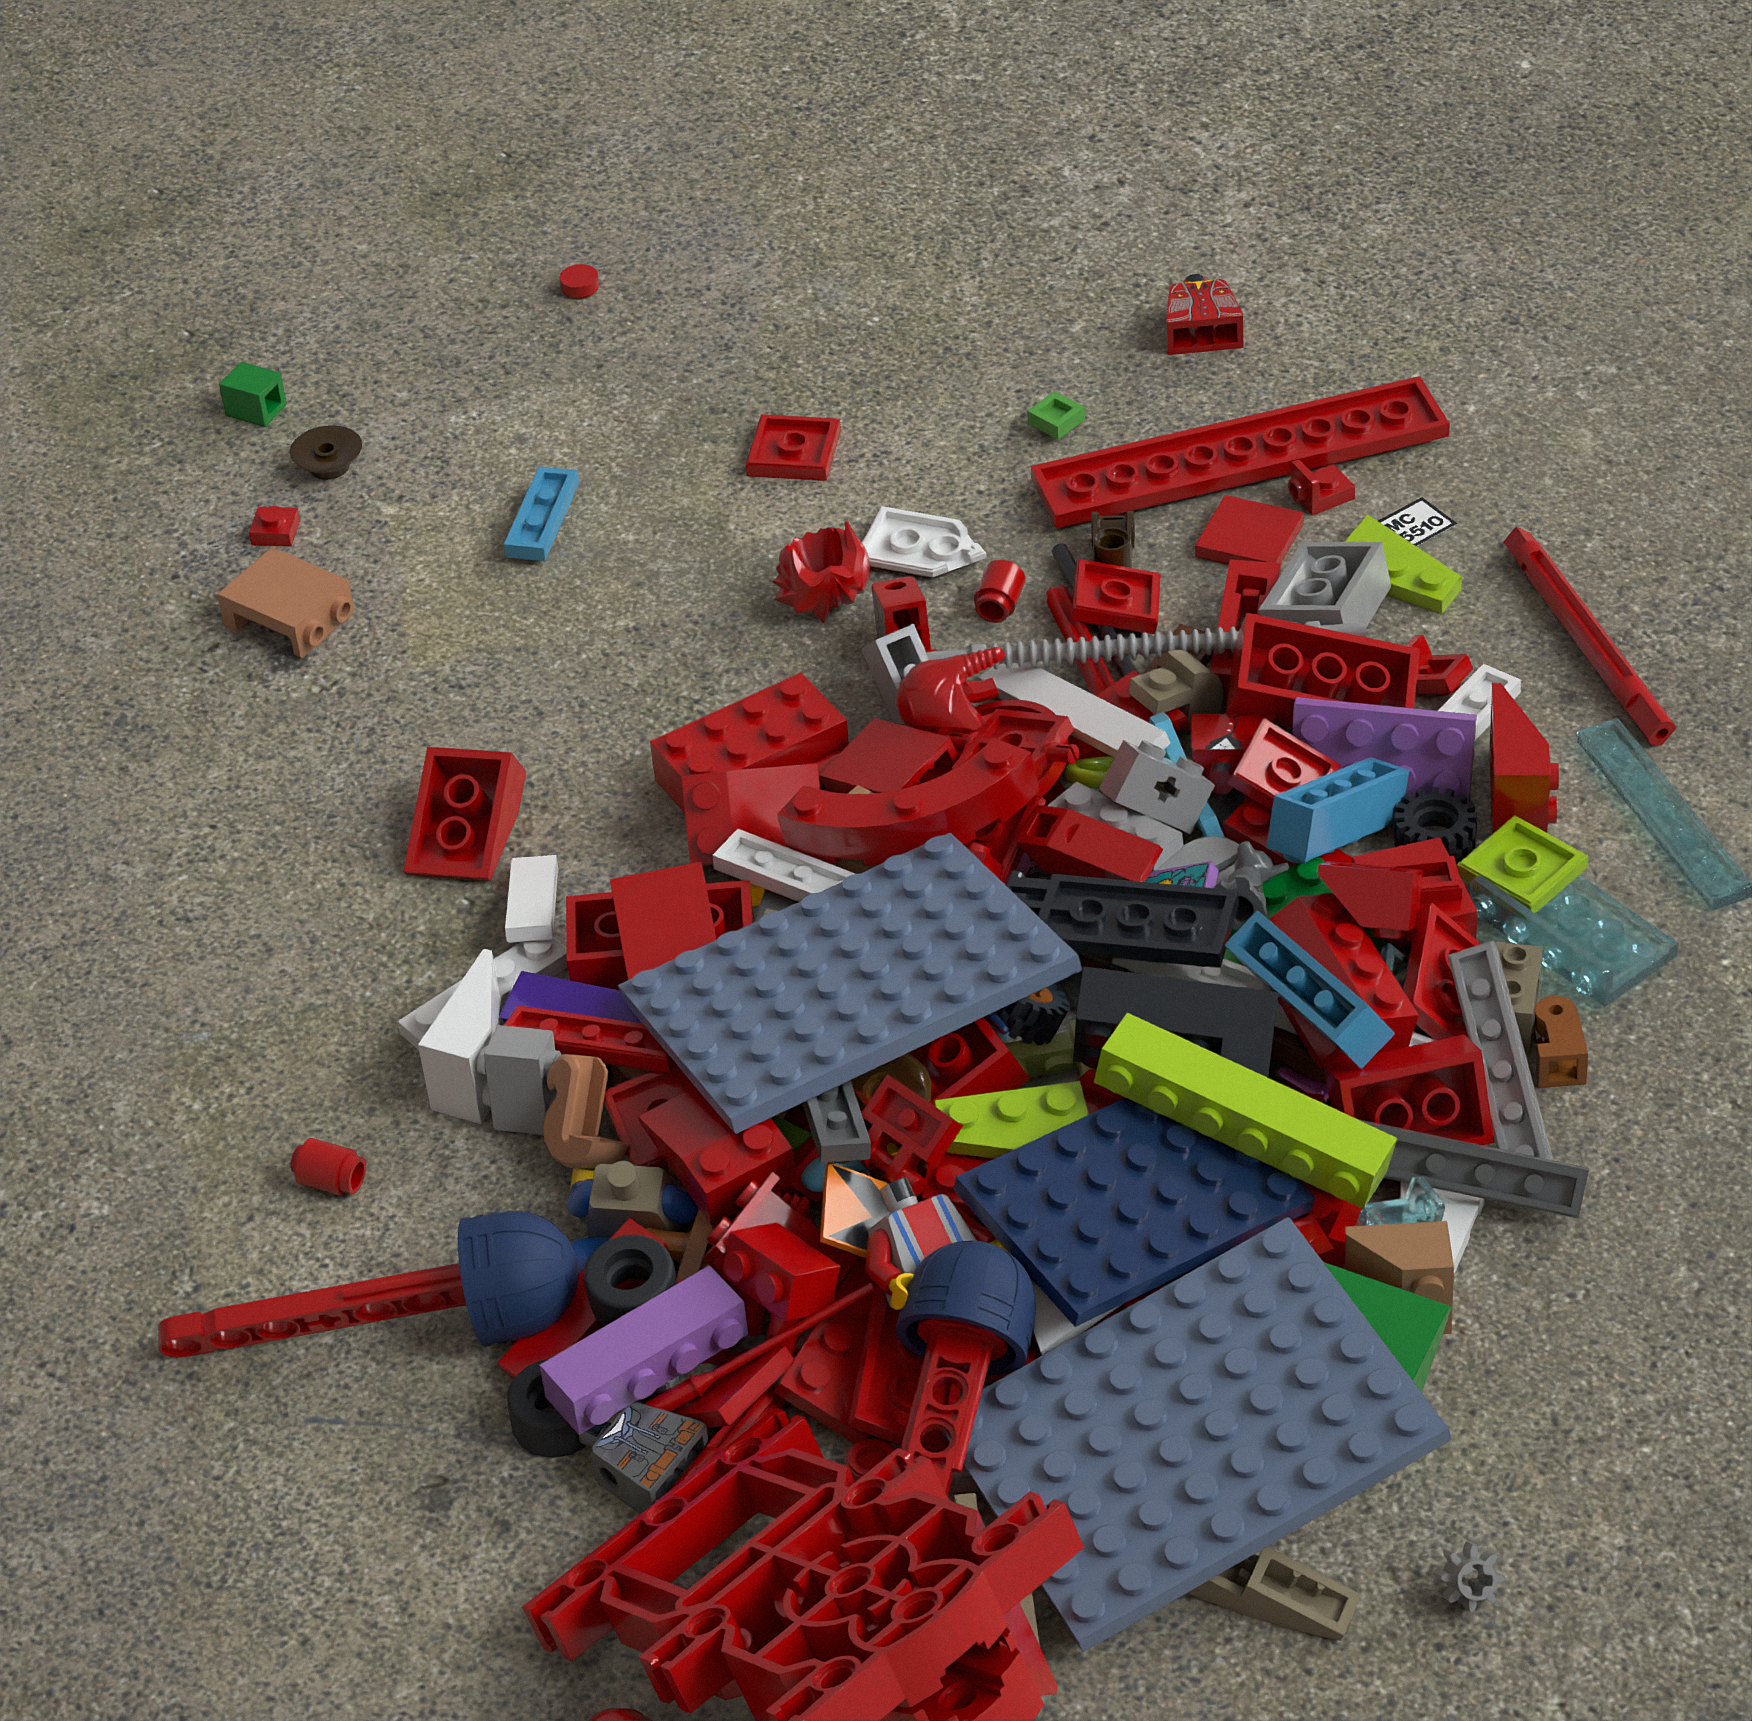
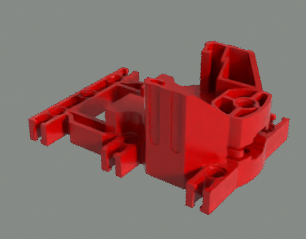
[522,1408,1085,1721]

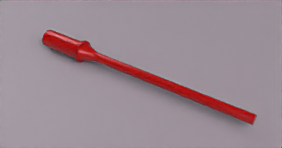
[645,1282,876,1412]

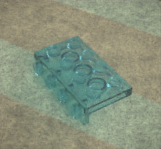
[1470,875,1678,1007]

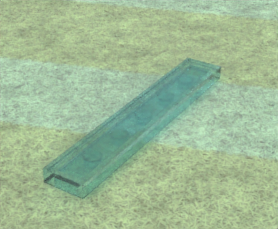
[1577,718,1752,911]

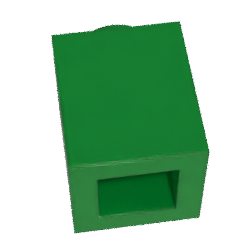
[219,362,287,427]

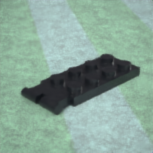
[1005,870,1239,968]

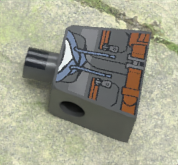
[579,1402,708,1514]

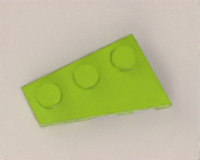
[1345,514,1462,614]
[934,1081,1089,1158]

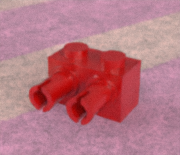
[721,1222,840,1357]

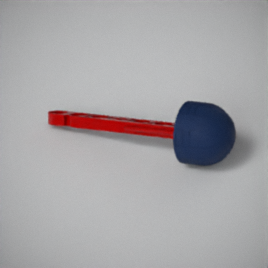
[158,1211,578,1358]
[895,1241,1036,1497]

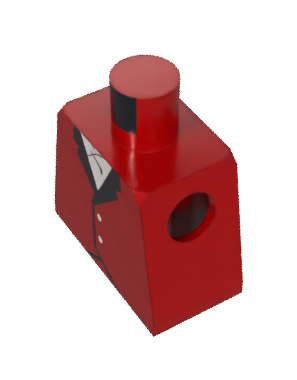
[1191,714,1277,794]

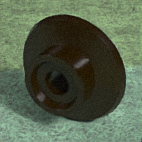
[290,425,362,480]

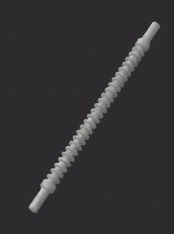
[927,621,1366,669]

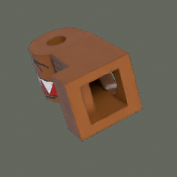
[1534,995,1588,1088]

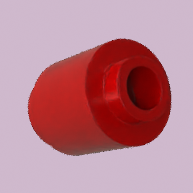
[974,560,1026,623]
[290,1138,366,1196]

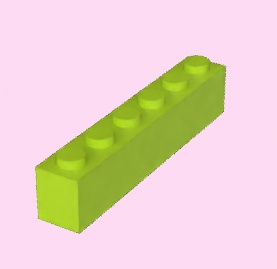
[1094,1013,1397,1209]

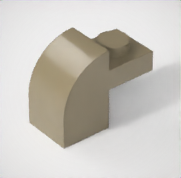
[1128,650,1224,732]

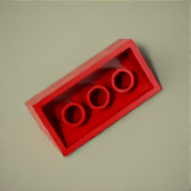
[1268,893,1419,1068]

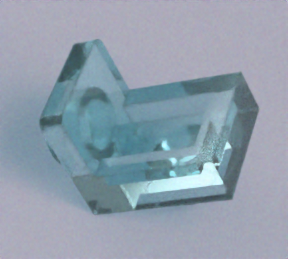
[1358,1176,1445,1226]

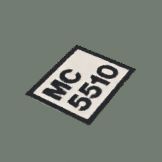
[1378,497,1458,546]

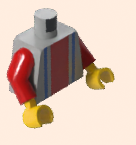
[865,1178,1009,1310]

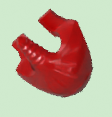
[896,647,1006,734]

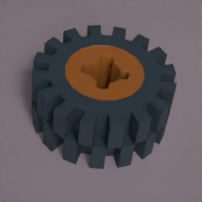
[984,983,1070,1045]

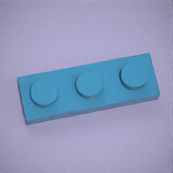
[504,466,579,561]

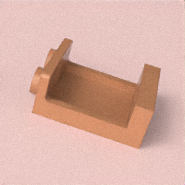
[217,547,354,658]

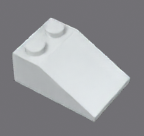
[418,949,503,1124]

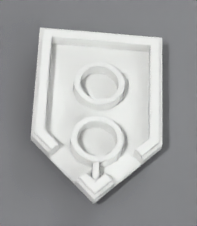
[862,506,986,578]

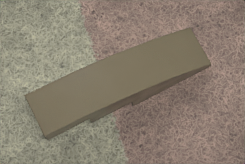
[1187,1547,1361,1641]

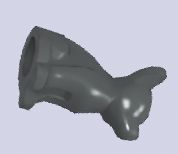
[1214,841,1289,930]

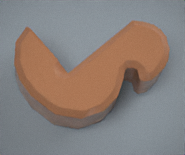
[543,1054,629,1170]

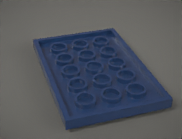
[953,1098,1315,1327]

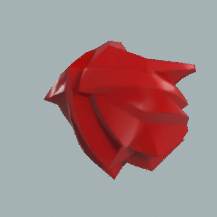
[772,521,870,623]

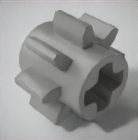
[1434,1541,1506,1612]

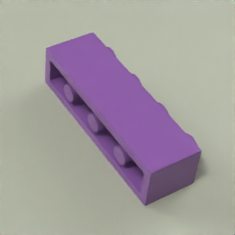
[540,1265,748,1435]

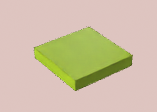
[1457,815,1588,918]

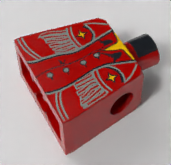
[1167,274,1244,355]

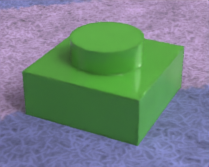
[1027,391,1085,440]

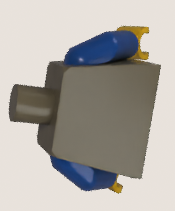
[567,1161,699,1238]

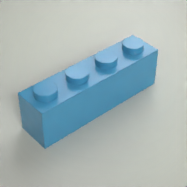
[1266,757,1409,863]
[1225,910,1395,1069]

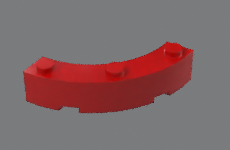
[777,738,1039,866]

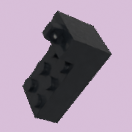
[1073,966,1278,1078]

